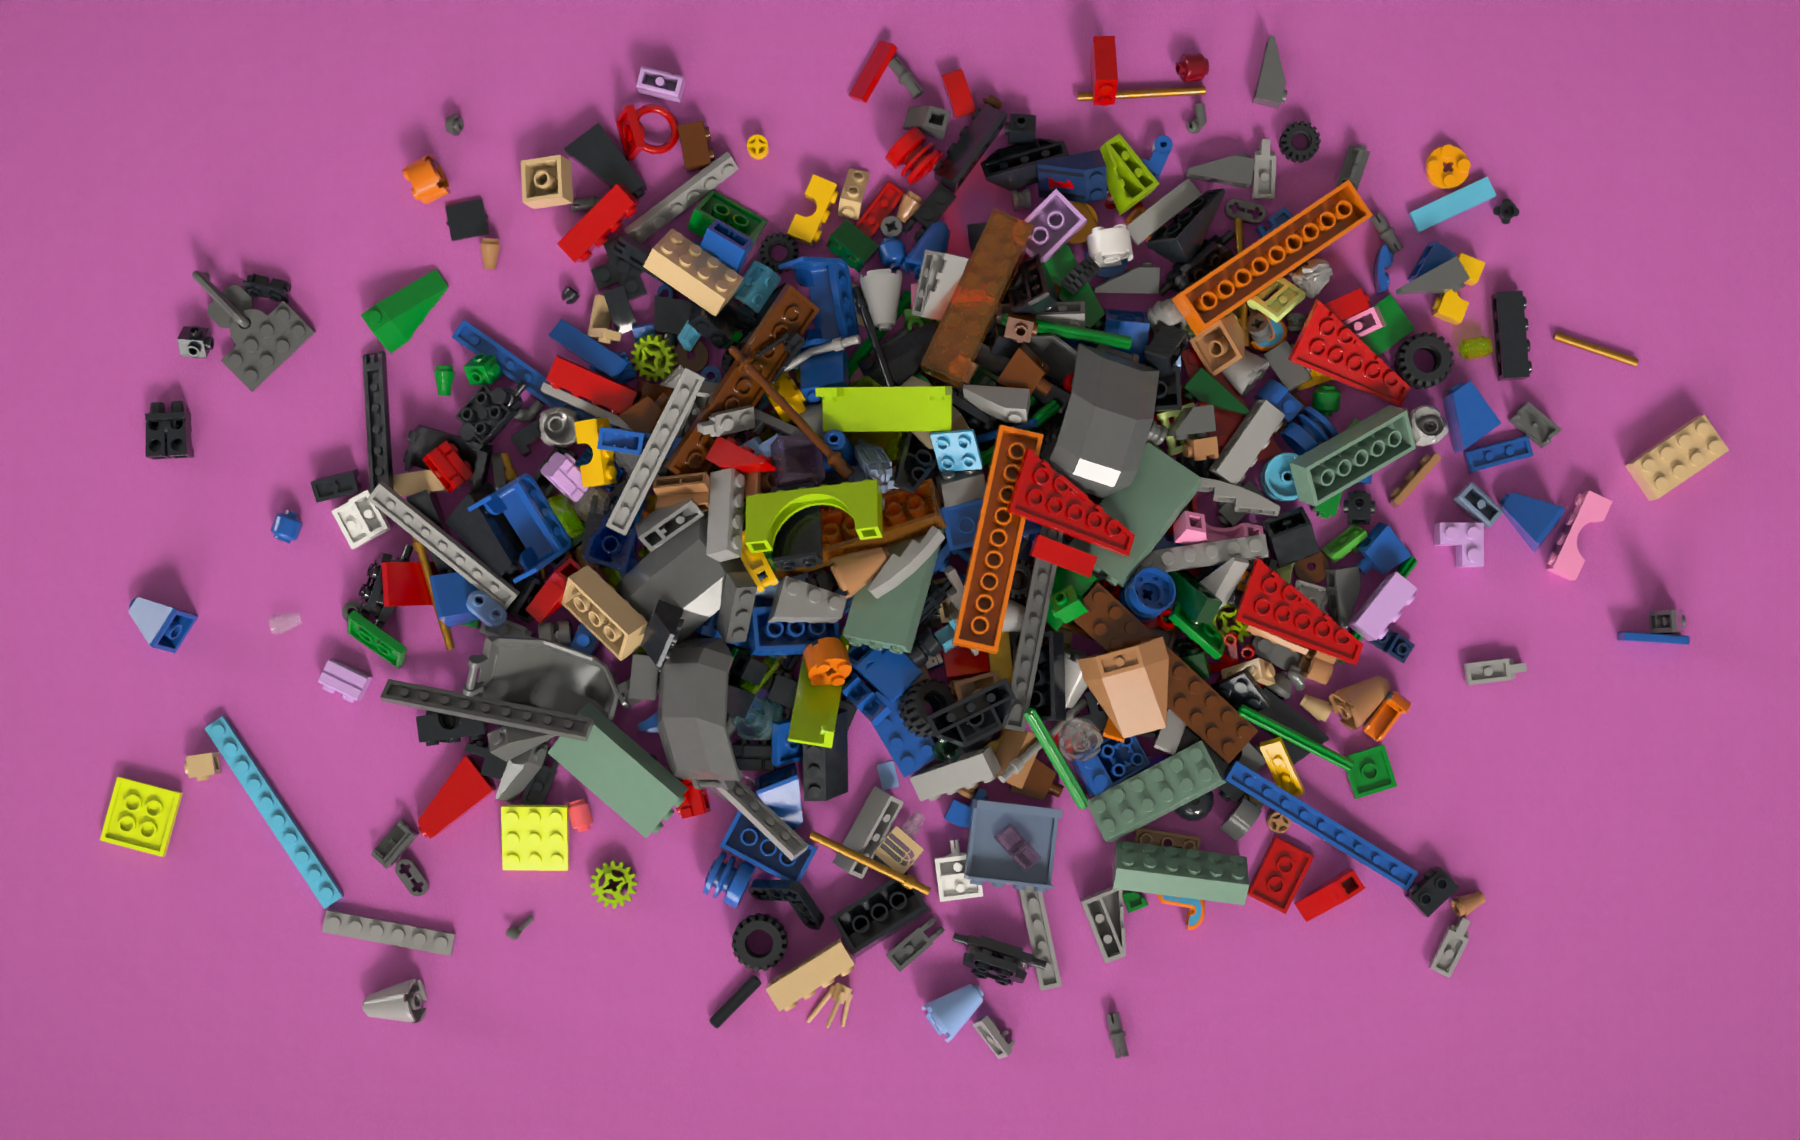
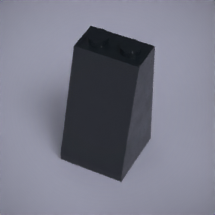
[445,482,526,578]

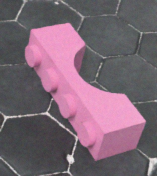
[1546,490,1613,581]
[1173,511,1264,545]

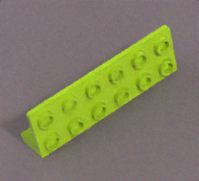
[815,386,952,432]
[788,627,849,748]

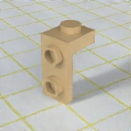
[837,168,870,221]
[587,294,622,345]
[1221,658,1275,686]

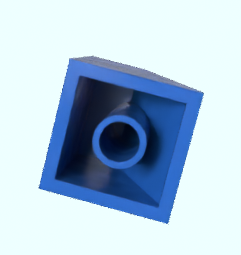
[1102,308,1150,365]
[1442,381,1501,453]
[429,572,498,628]

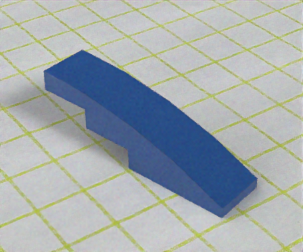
[597,427,683,458]
[841,670,892,727]

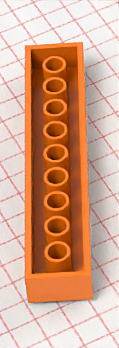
[1172,180,1373,335]
[951,425,1044,654]

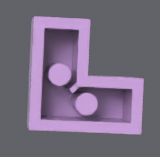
[1434,523,1484,568]

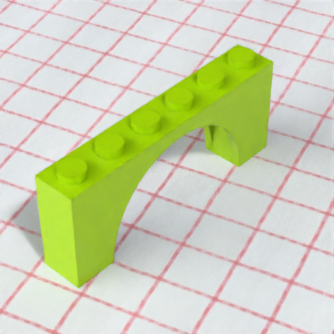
[745,479,883,553]

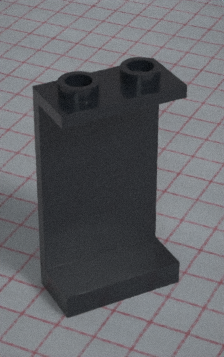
[403,424,494,490]
[771,481,823,571]

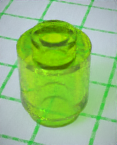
[1458,336,1493,360]

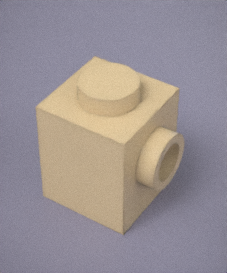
[184,752,221,781]

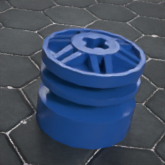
[1280,406,1338,456]
[1119,567,1176,622]
[703,851,756,908]

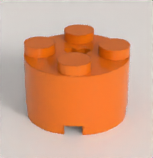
[402,154,451,204]
[803,637,852,686]

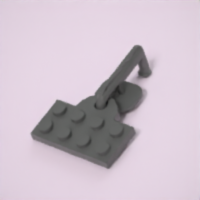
[192,270,316,392]

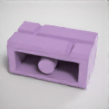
[636,66,686,103]
[540,452,589,502]
[318,659,372,703]

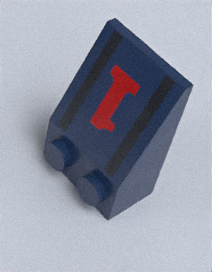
[1036,149,1107,203]

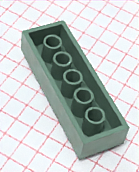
[1289,405,1416,507]
[1086,740,1227,843]
[1112,840,1249,905]

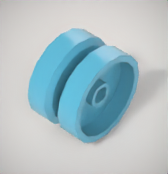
[1260,453,1300,502]

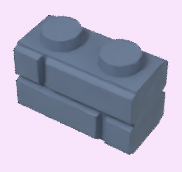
[1452,482,1504,528]

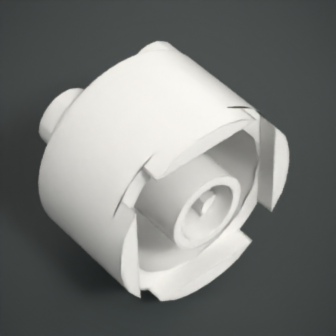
[1087,224,1133,268]

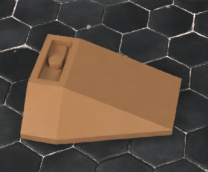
[1078,636,1169,738]

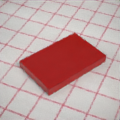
[381,562,439,607]
[1247,836,1314,914]

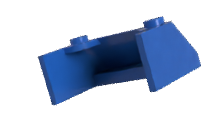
[778,257,859,351]
[467,474,572,583]

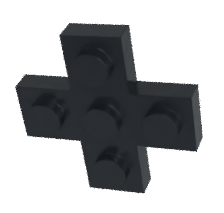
[591,235,652,302]

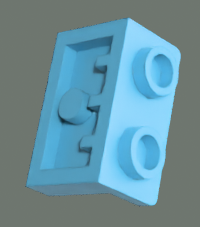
[733,260,781,313]

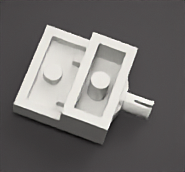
[331,490,392,549]
[934,839,983,902]

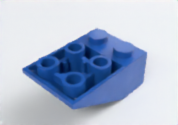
[847,644,923,703]
[1069,736,1151,797]

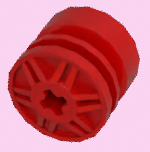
[885,127,943,185]

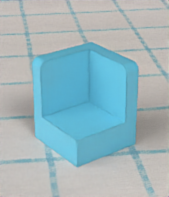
[934,619,956,653]

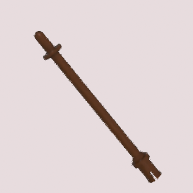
[729,346,855,480]

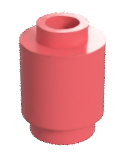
[568,799,594,832]

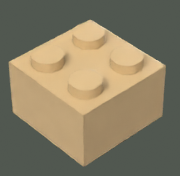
[521,155,573,209]

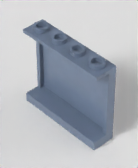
[964,799,1063,892]

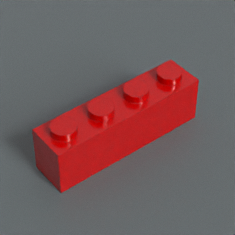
[557,184,640,263]
[546,355,638,416]

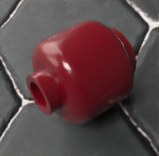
[1175,53,1209,82]

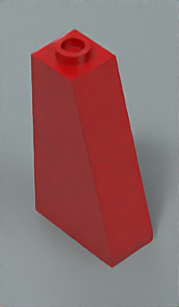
[417,755,497,839]

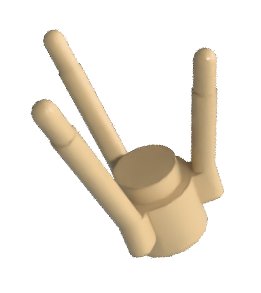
[807,982,853,1028]

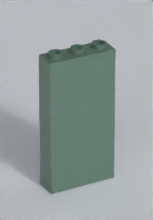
[1068,442,1203,587]
[843,512,945,654]
[548,702,689,838]

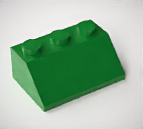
[687,189,768,254]

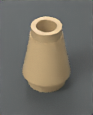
[1299,694,1333,722]

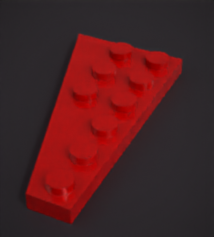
[1288,299,1411,407]
[1181,347,1283,462]
[1007,448,1135,557]
[1234,558,1364,665]

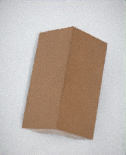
[653,472,710,512]
[995,729,1038,789]

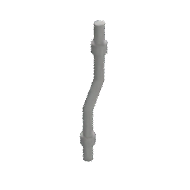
[782,335,861,373]

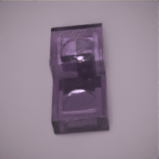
[994,823,1041,872]

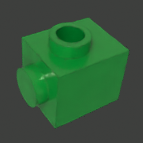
[463,354,502,385]
[1050,584,1088,624]

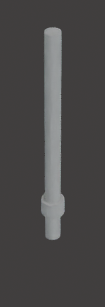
[998,699,1088,783]

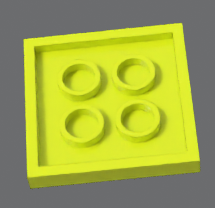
[100,776,183,857]
[501,805,569,871]

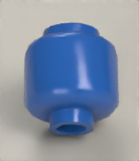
[878,237,907,271]
[270,510,303,543]

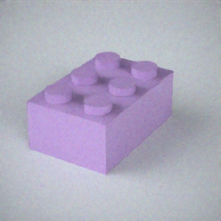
[1009,189,1087,263]
[1348,572,1418,641]

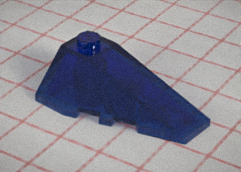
[583,485,650,573]

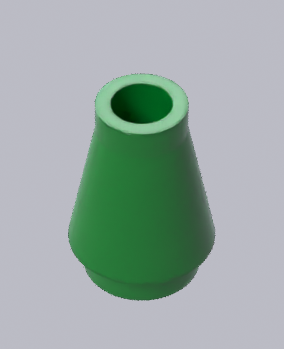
[434,365,455,396]

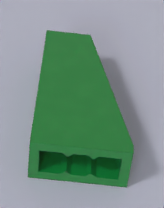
[1045,244,1105,330]

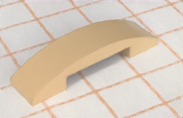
[393,470,461,497]

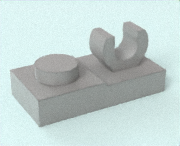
[972,1015,1016,1059]

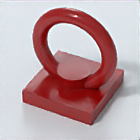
[615,104,679,161]

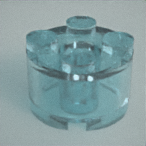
[732,696,783,740]

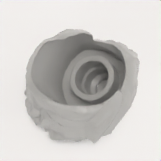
[1289,258,1333,299]
[1147,297,1188,333]
[1408,405,1449,446]
[539,407,579,447]

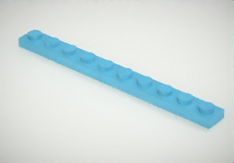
[204,716,344,909]

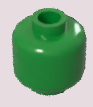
[1312,384,1341,417]

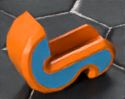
[1249,300,1287,354]
[1362,691,1411,741]
[1156,894,1205,930]

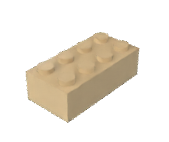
[643,229,744,316]
[1625,414,1729,501]
[561,565,648,661]
[765,937,856,1012]

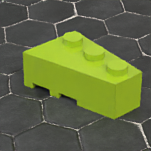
[1100,133,1160,215]

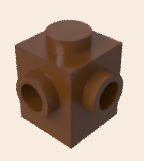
[1004,309,1039,343]

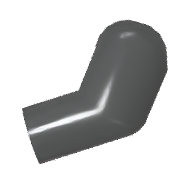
[1186,103,1207,134]
[514,399,544,422]
[1287,665,1305,691]

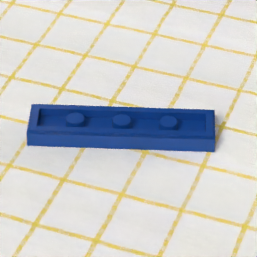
[548,319,628,380]

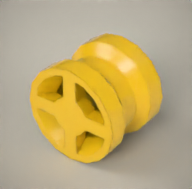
[747,134,769,160]

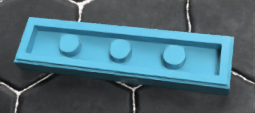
[1408,177,1497,233]

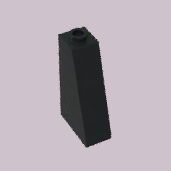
[564,123,647,200]
[406,489,457,574]
[1258,688,1329,764]

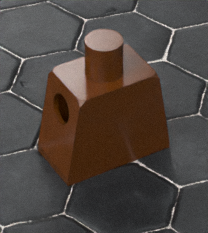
[997,344,1054,395]
[618,393,669,433]
[1009,758,1064,801]

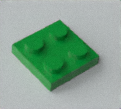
[1345,744,1397,799]

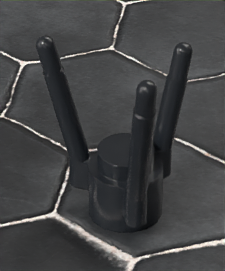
[756,332,805,384]

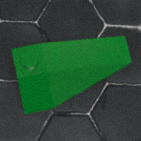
[361,269,449,354]

